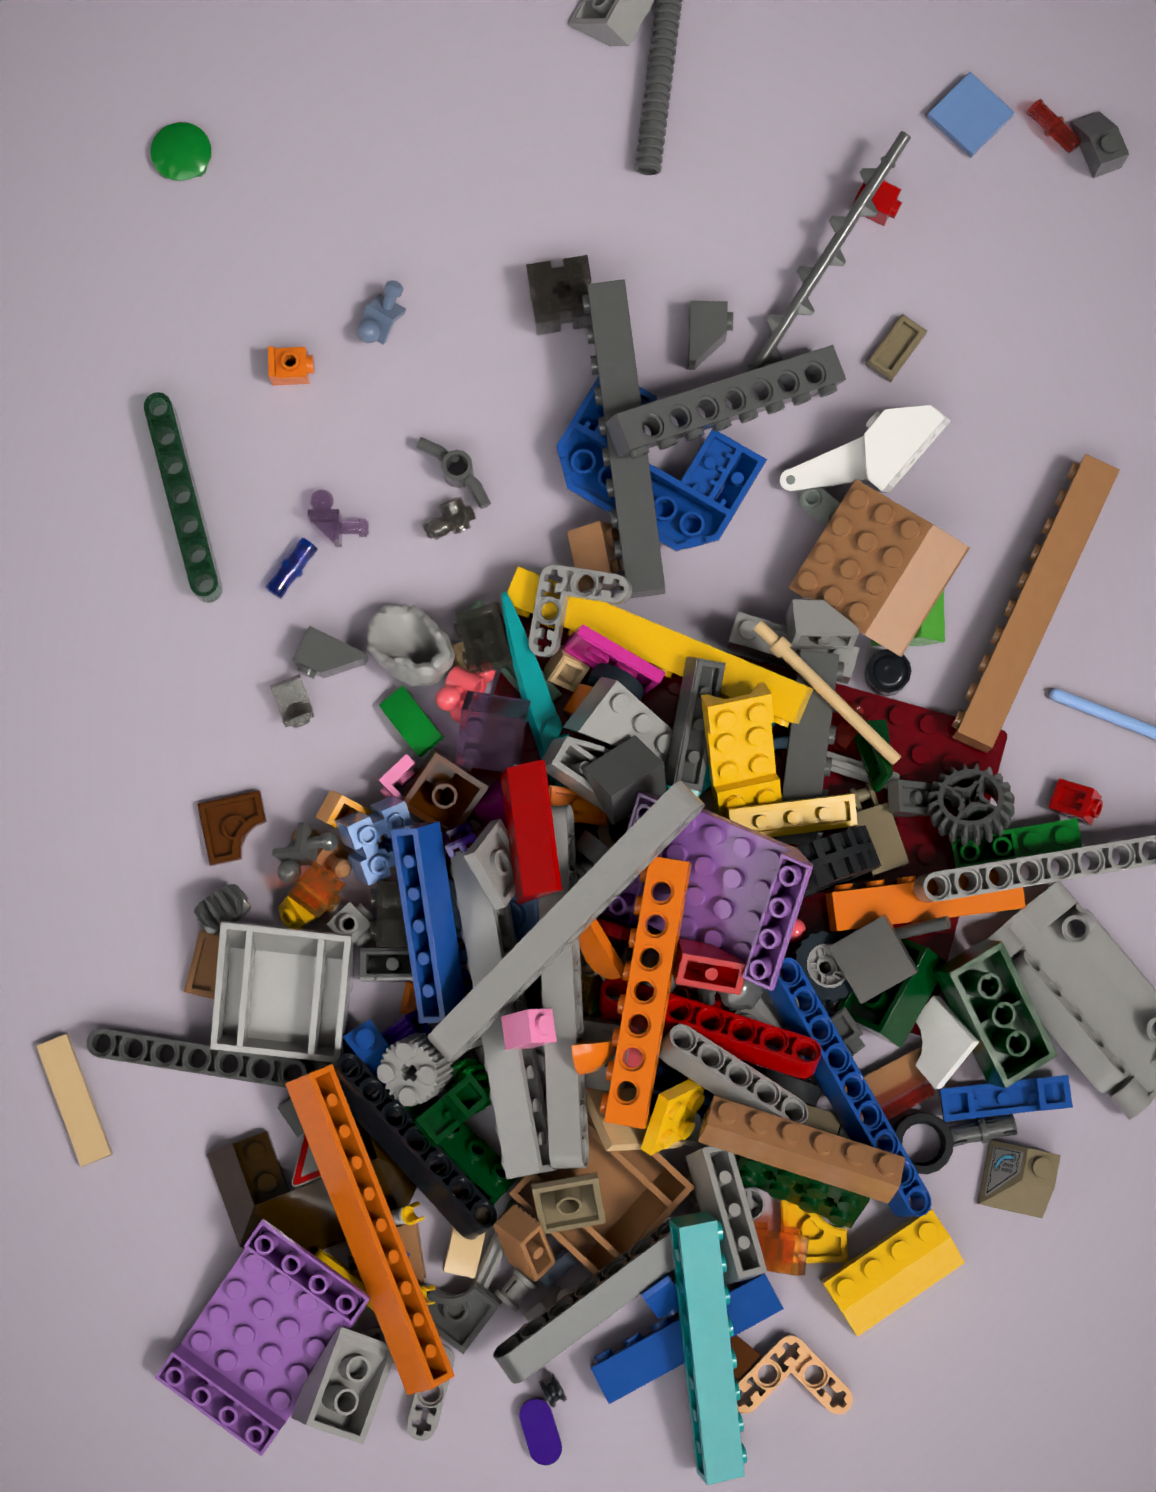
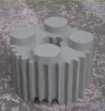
[377,1032,453,1106]

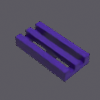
[442,822,477,858]

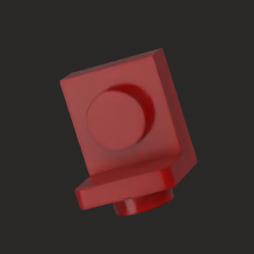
[1048,778,1103,826]

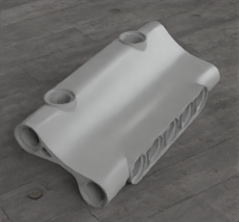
[985,881,1156,1120]

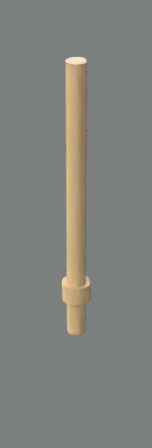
[753,620,901,765]

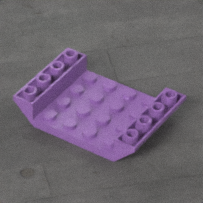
[602,792,813,991]
[155,1219,371,1456]

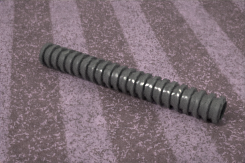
[634,0,683,175]

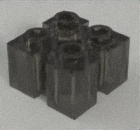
[526,255,592,335]
[370,881,408,948]

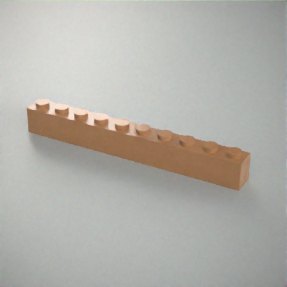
[951,454,1120,754]

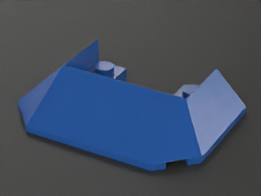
[556,376,767,552]

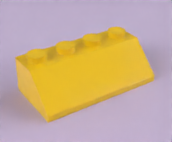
[820,1209,965,1337]

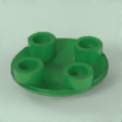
[150,122,211,181]

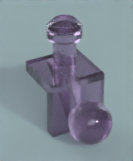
[307,489,369,547]

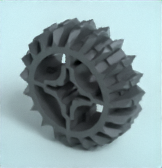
[927,763,1015,847]

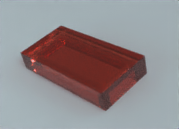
[881,1082,935,1120]

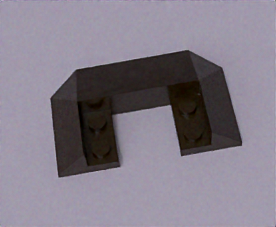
[207,1097,417,1254]

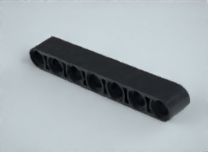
[333,1053,497,1240]

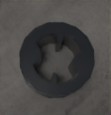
[539,1373,567,1408]

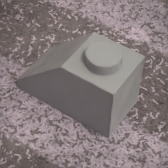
[786,597,859,650]

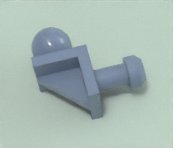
[357,280,406,345]

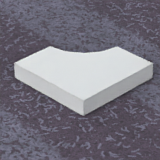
[915,996,980,1089]

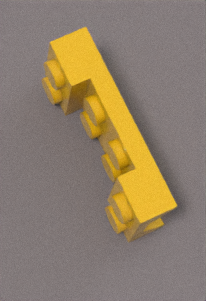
[701,682,782,818]

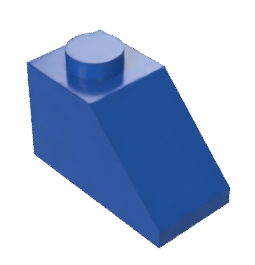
[343,1019,390,1091]
[641,1273,679,1319]

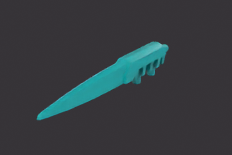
[501,591,569,788]

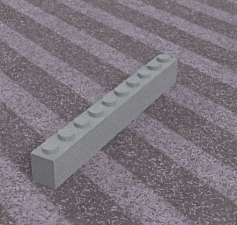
[450,849,557,1179]

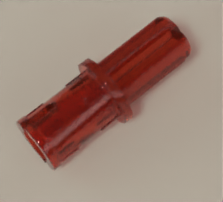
[1027,99,1081,153]

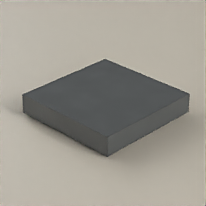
[828,914,919,1004]

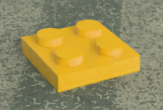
[641,1079,705,1156]

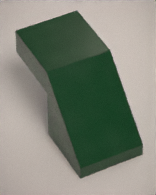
[413,1073,490,1148]

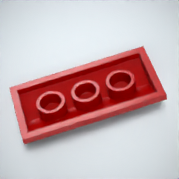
[500,760,562,904]

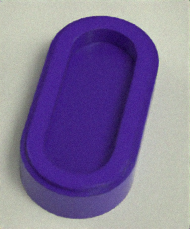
[519,1398,562,1465]

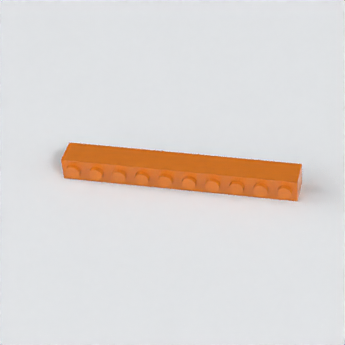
[285,1064,455,1395]

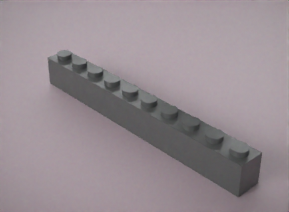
[582,279,665,599]

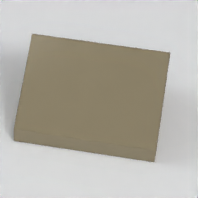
[531,1172,606,1234]

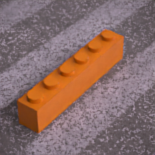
[825,869,1026,932]

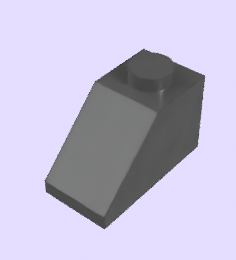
[1070,111,1129,178]
[688,301,733,370]
[292,626,369,679]

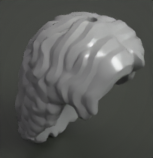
[366,604,455,687]

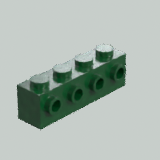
[404,1096,518,1205]

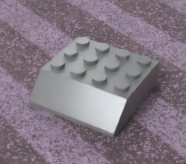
[210,921,353,1063]

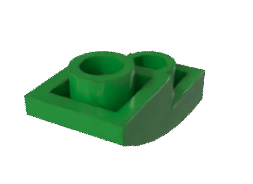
[379,685,445,758]

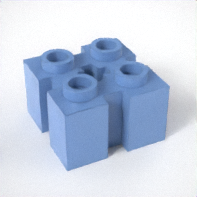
[335,796,413,886]

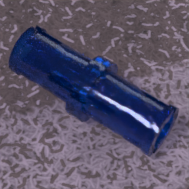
[265,537,318,599]

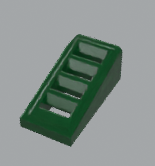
[854,720,893,792]

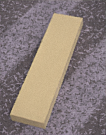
[36,1034,113,1167]

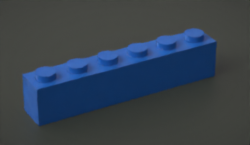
[390,821,466,1023]
[590,1273,784,1404]

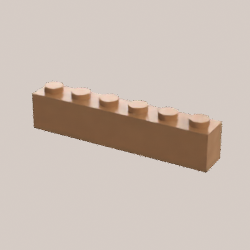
[698,1096,905,1203]

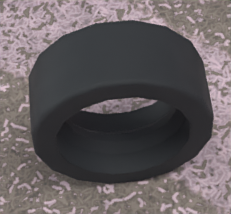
[893,1112,954,1175]

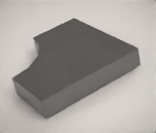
[427,1281,502,1354]

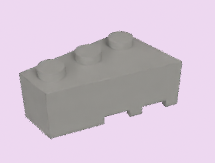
[542,736,631,817]

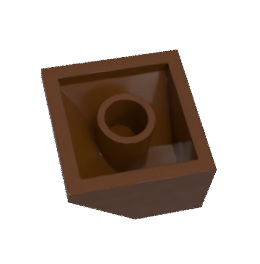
[402,747,489,840]

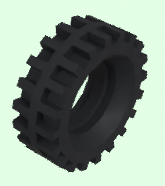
[796,825,882,899]

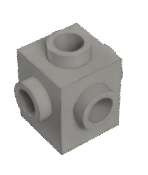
[327,902,375,949]

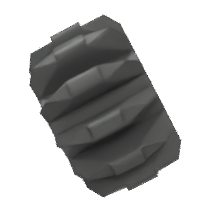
[194,884,251,934]

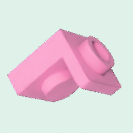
[379,754,417,799]

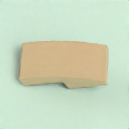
[442,1218,486,1278]

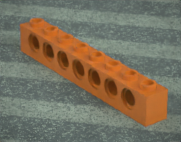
[600,857,692,1129]

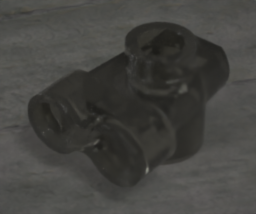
[423,497,476,540]

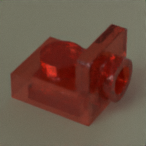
[833,701,868,754]

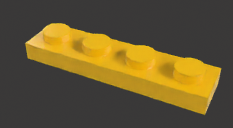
[726,793,858,837]

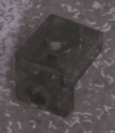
[270,674,314,728]

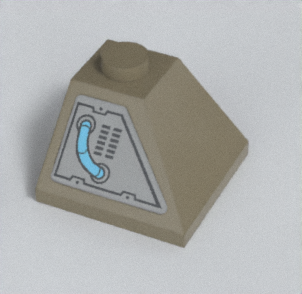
[978,1140,1061,1218]

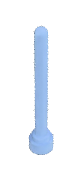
[1049,688,1156,740]

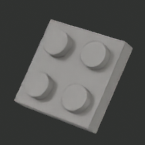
[464,818,516,910]

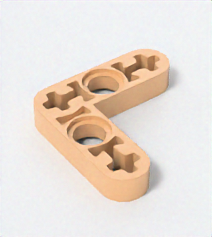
[737,1334,853,1414]

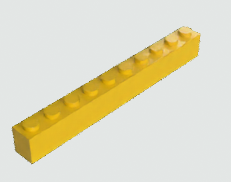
[507,566,813,727]

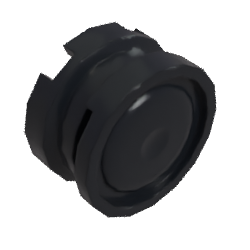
[864,649,911,696]

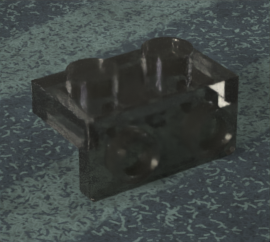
[454,602,513,675]

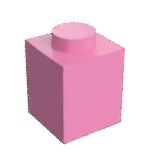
[501,1009,557,1050]

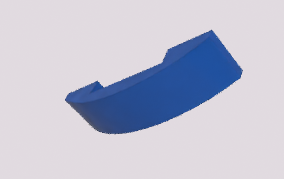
[939,1075,1073,1122]

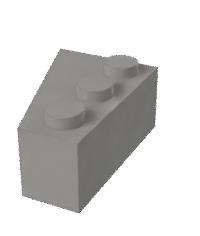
[563,677,673,765]

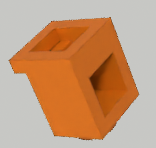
[268,346,315,386]

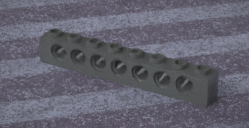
[605,345,846,459]

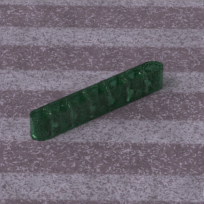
[144,392,223,603]

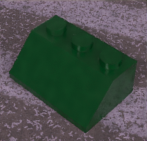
[835,938,946,1048]

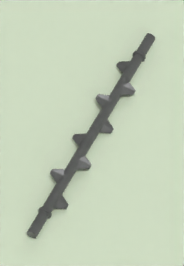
[746,131,911,372]

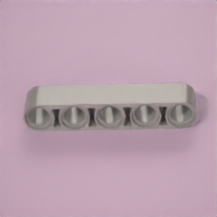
[659,1024,809,1124]

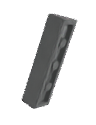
[665,656,726,791]

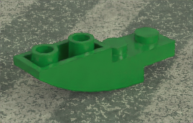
[951,818,1082,868]

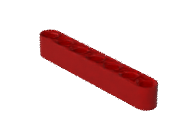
[599,978,821,1079]

